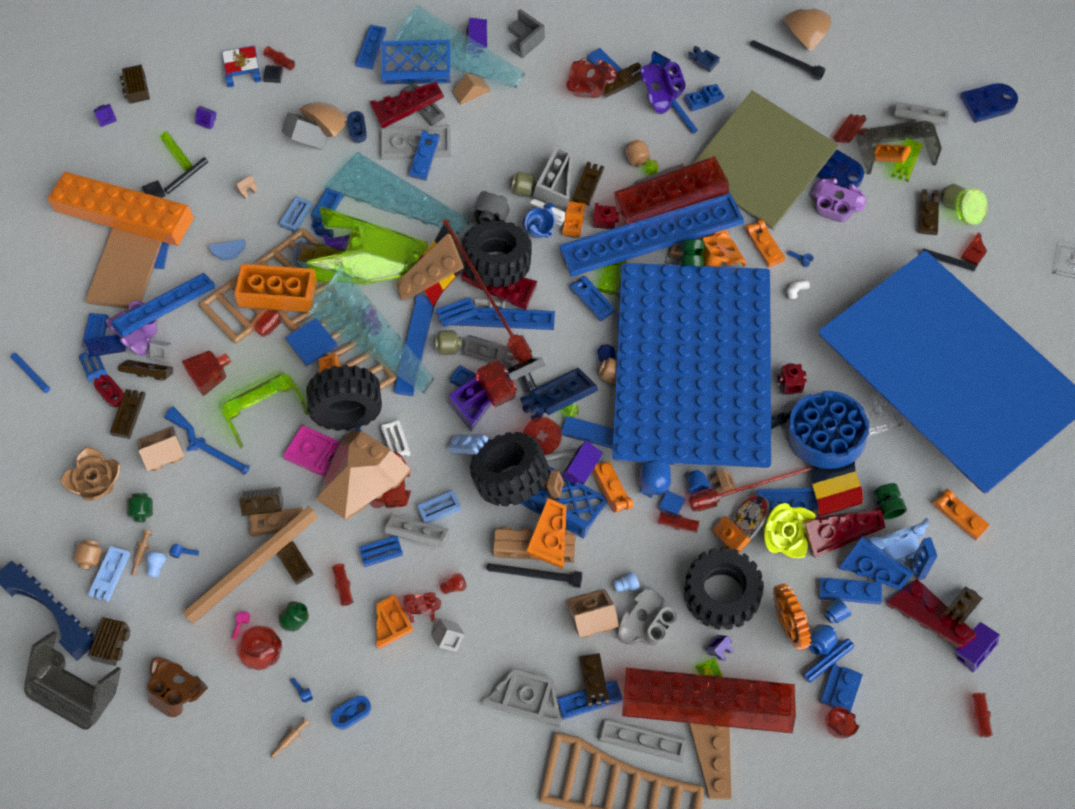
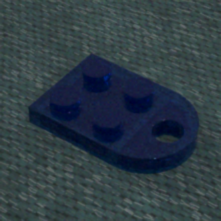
[960,83,1018,123]
[816,150,864,190]

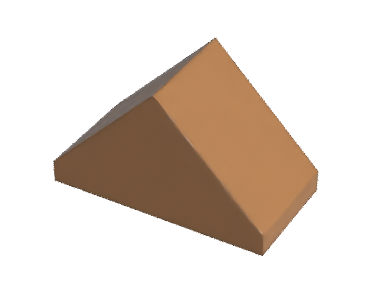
[452,73,491,105]

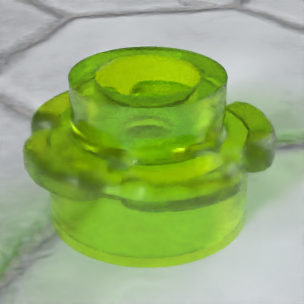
[645,159,658,175]
[561,404,580,418]

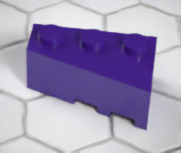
[448,363,507,432]

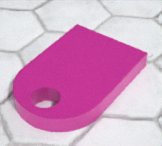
[283,425,340,476]

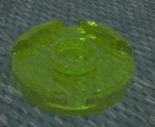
[957,188,988,225]

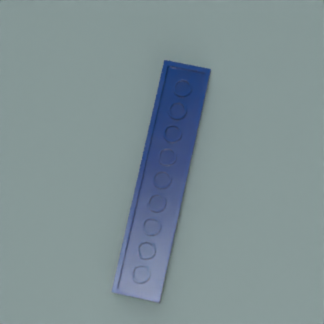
[559,193,744,277]

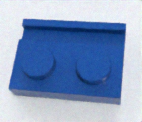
[820,663,863,714]

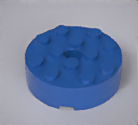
[788,391,869,469]

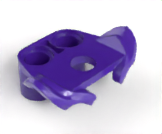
[640,62,686,114]

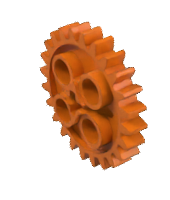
[772,583,811,650]

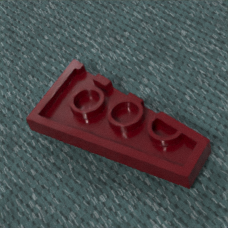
[369,82,444,128]
[462,271,537,311]
[802,508,886,558]
[887,579,977,650]

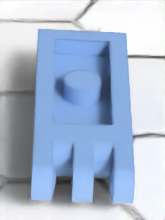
[447,434,488,455]
[88,546,130,602]

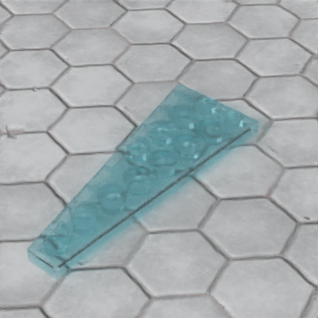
[390,5,525,88]
[325,152,469,235]
[309,268,435,394]

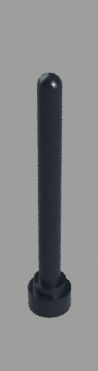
[750,40,826,81]
[486,563,583,588]

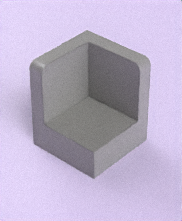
[432,618,465,653]

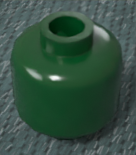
[127,493,153,522]
[278,601,309,632]

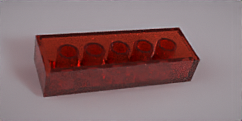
[614,156,729,225]

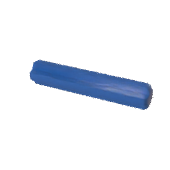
[803,639,855,683]

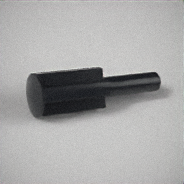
[771,410,792,429]

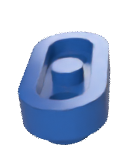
[331,696,371,730]

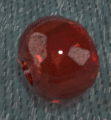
[236,625,282,671]

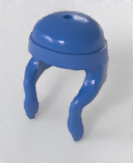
[522,203,556,238]

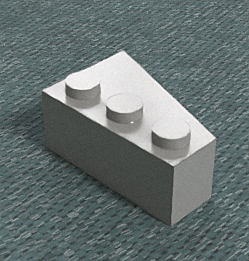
[533,145,573,211]

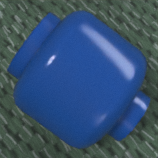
[808,624,838,655]

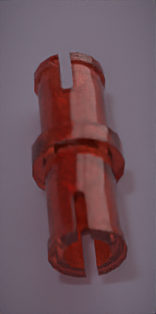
[264,46,295,71]
[658,512,700,533]
[332,564,354,606]
[972,693,993,738]

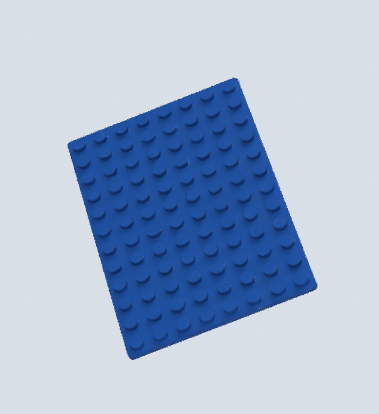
[818,251,1075,494]
[612,263,771,468]

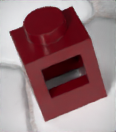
[593,203,620,229]

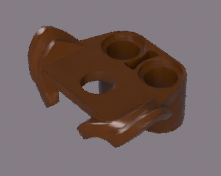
[147,657,208,717]

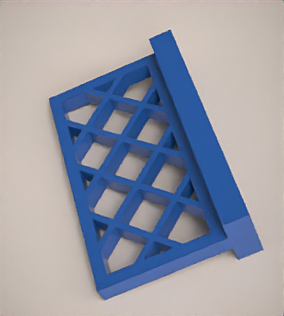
[381,40,451,84]
[519,466,608,539]

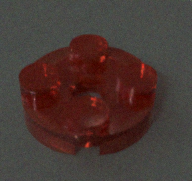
[523,417,562,455]

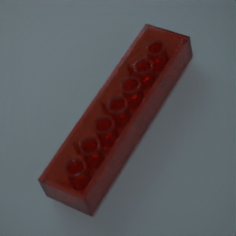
[622,667,796,734]

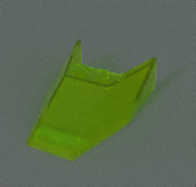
[307,206,428,284]

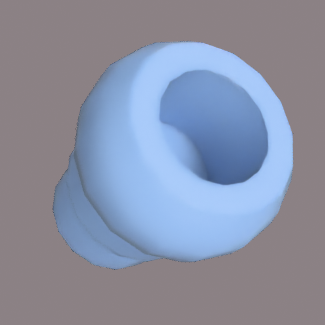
[147,552,166,577]
[614,572,640,592]

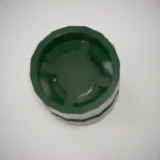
[680,240,705,267]
[873,483,907,520]

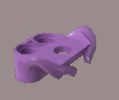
[811,178,866,222]
[106,301,157,355]

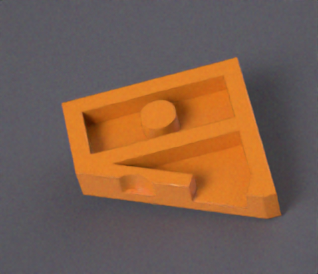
[376,594,414,649]

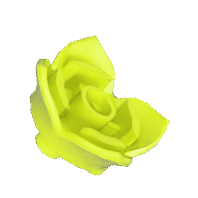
[762,503,816,558]

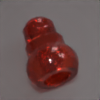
[440,573,467,594]

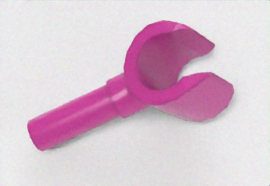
[231,611,250,640]

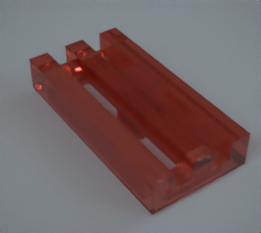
[833,114,867,143]

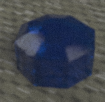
[597,344,616,362]

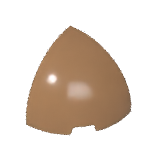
[783,8,831,51]
[299,102,348,137]

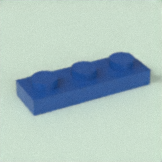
[910,537,937,580]
[819,577,882,605]

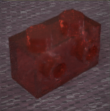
[476,359,517,408]

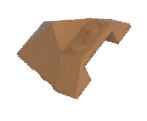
[316,430,411,520]

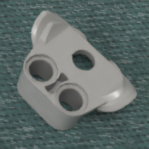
[618,588,677,645]

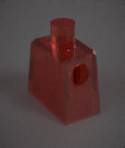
[182,350,231,396]

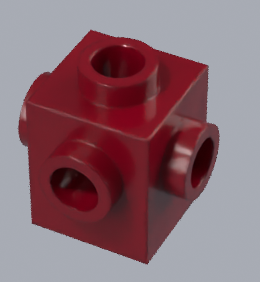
[778,363,807,395]

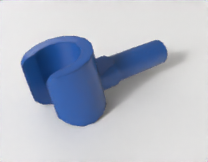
[788,250,814,267]
[169,544,199,559]
[290,678,313,703]

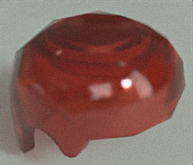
[825,706,860,739]

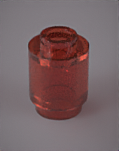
[254,310,281,337]

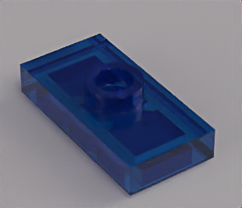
[83,334,126,357]

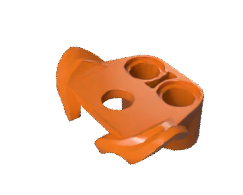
[702,230,746,267]

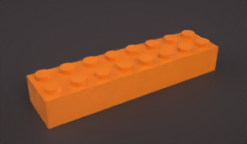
[47,171,194,246]

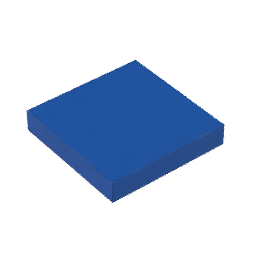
[285,318,338,367]

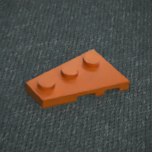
[525,498,566,569]

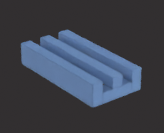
[279,196,313,233]
[417,490,461,524]

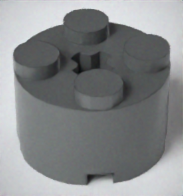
[468,191,510,225]

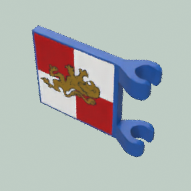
[222,45,261,87]

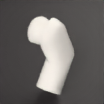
[786,280,810,299]

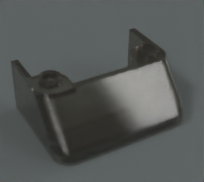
[856,120,942,175]
[24,631,121,730]

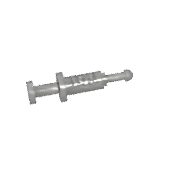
[462,297,506,309]

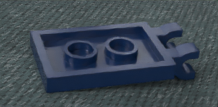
[520,367,598,423]

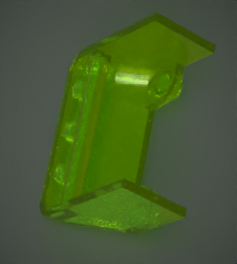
[218,370,308,449]

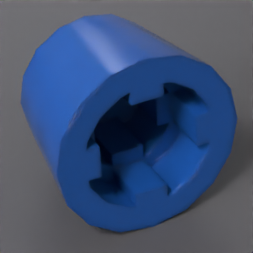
[688,470,711,496]
[824,597,852,624]

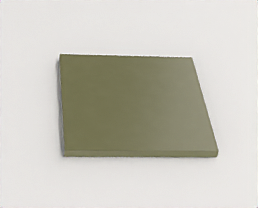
[688,90,839,230]

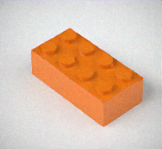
[234,264,317,312]

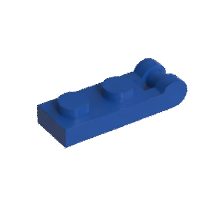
[409,130,440,181]
[569,276,615,322]

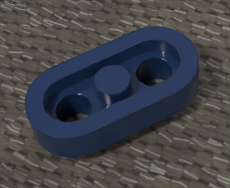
[347,111,367,143]

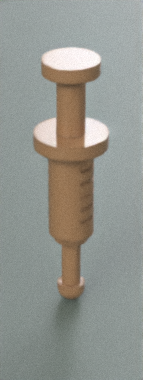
[131,530,152,576]
[270,717,310,758]

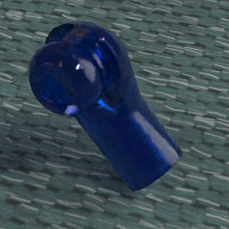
[311,217,334,238]

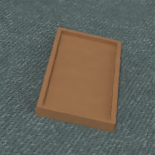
[85,227,162,309]

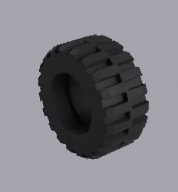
[462,220,532,287]
[306,365,382,431]
[469,432,549,507]
[684,547,764,630]

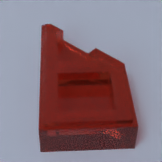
[960,232,987,268]

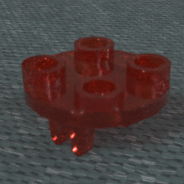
[401,592,442,623]

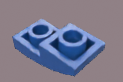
[684,84,725,111]

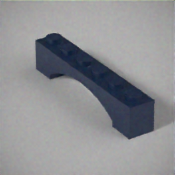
[0,561,94,661]

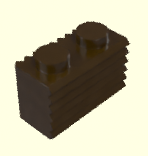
[120,64,150,104]
[239,486,284,516]
[88,617,130,666]

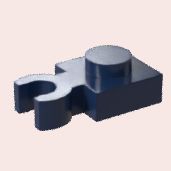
[688,46,720,72]

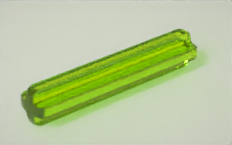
[160,131,192,171]

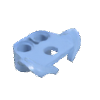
[869,518,929,563]

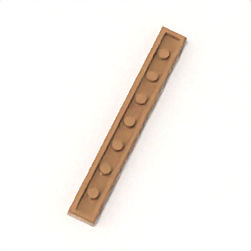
[183,506,319,624]

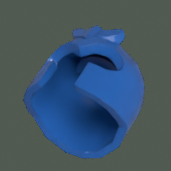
[639,461,671,498]

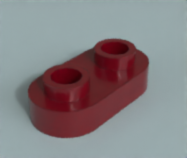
[94,375,124,407]

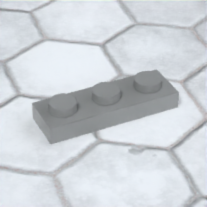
[894,102,949,125]
[385,515,449,547]

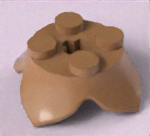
[60,447,121,501]

